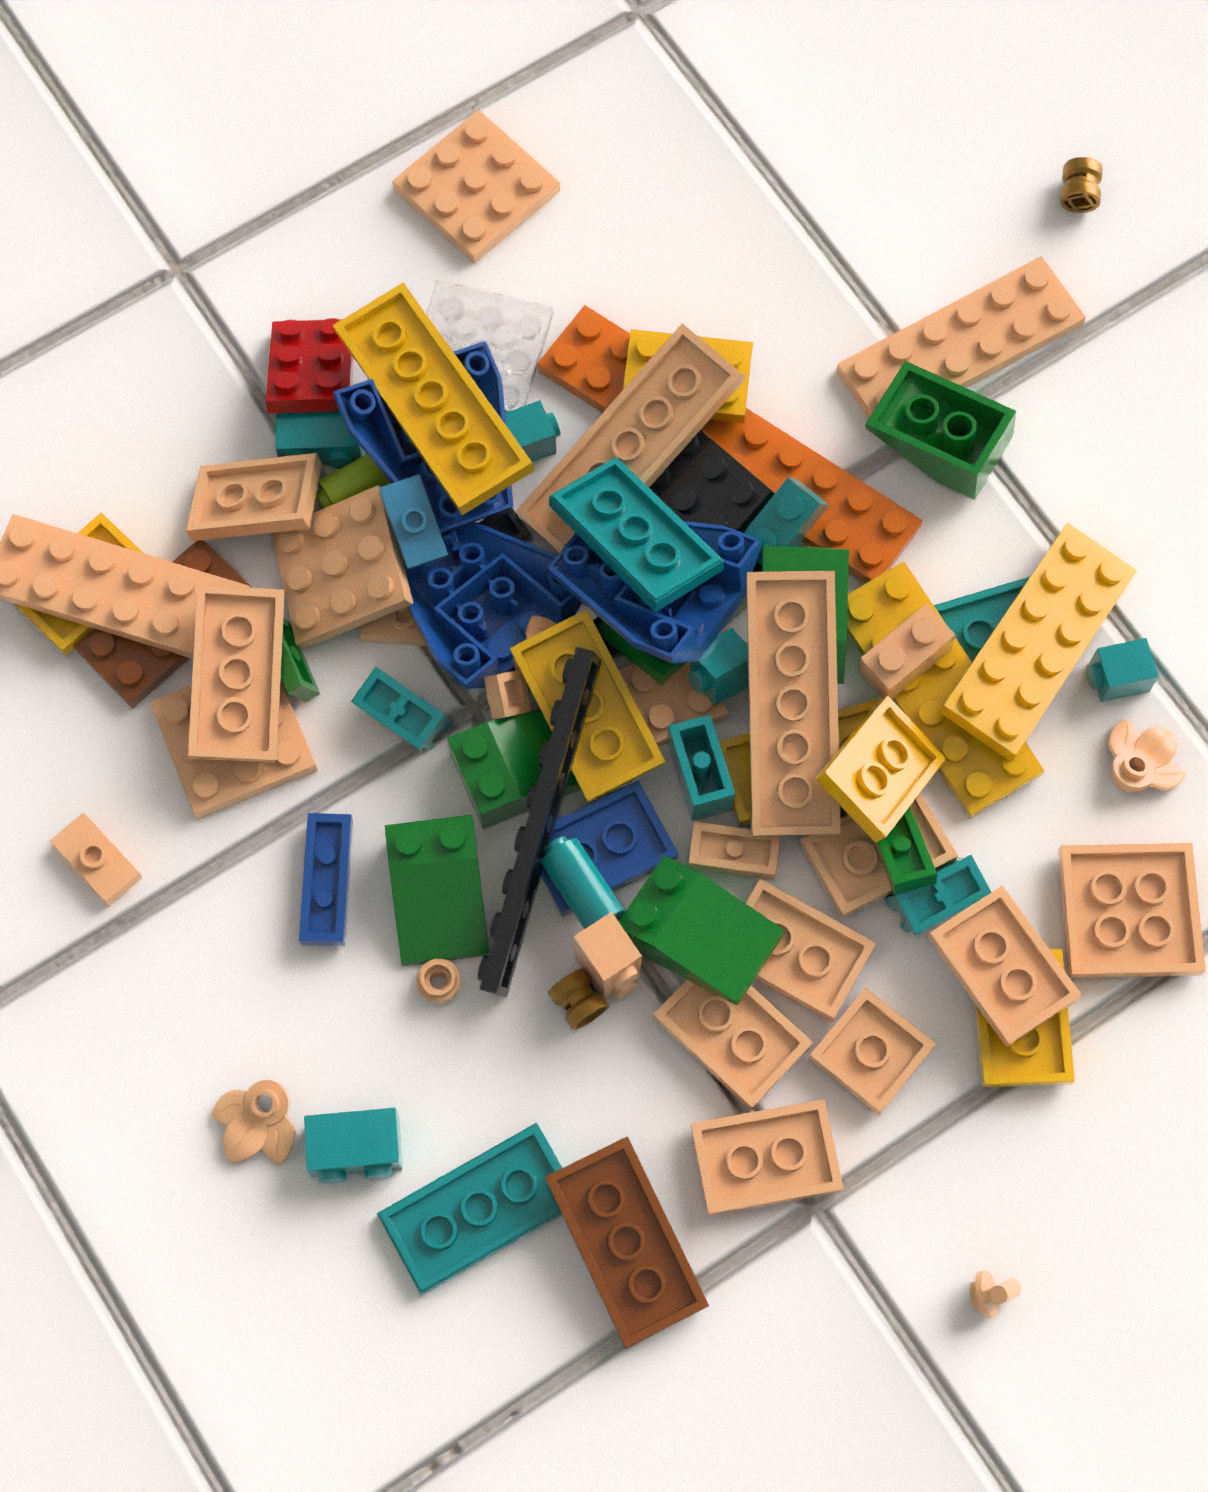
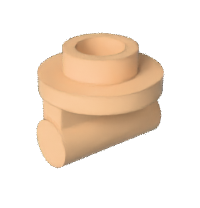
[970,1270,1021,1319]

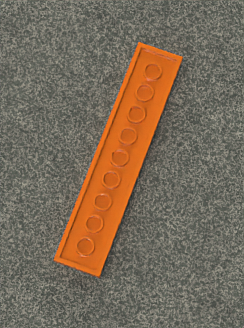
[537,305,923,583]

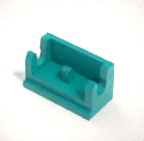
[351,666,453,751]
[884,854,991,935]

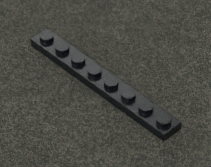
[478,647,602,998]

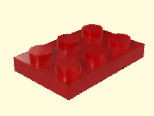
[266,318,353,414]

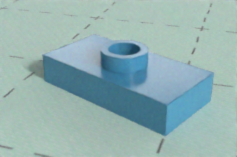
[378,474,448,571]

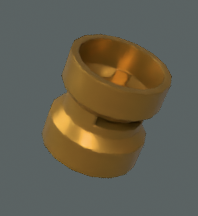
[1060,157,1103,213]
[548,968,609,1031]

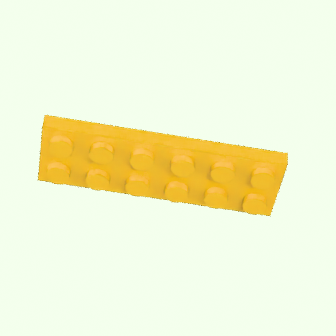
[333,282,535,515]
[939,523,1137,761]
[847,561,1045,819]

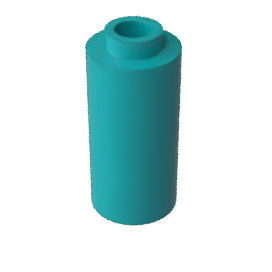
[540,836,626,929]

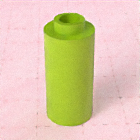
[316,454,392,509]

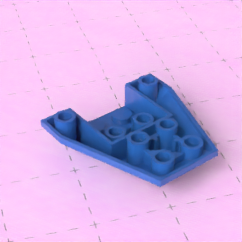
[333,341,513,534]
[547,521,761,664]
[404,522,582,690]

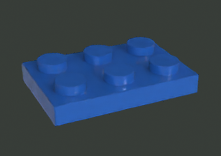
[541,780,679,917]

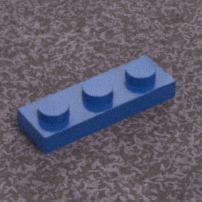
[299,813,353,946]

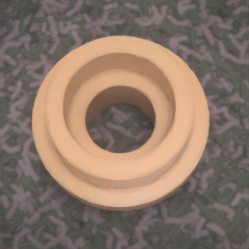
[416,959,461,1004]

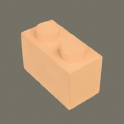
[858,603,955,699]
[574,912,642,999]

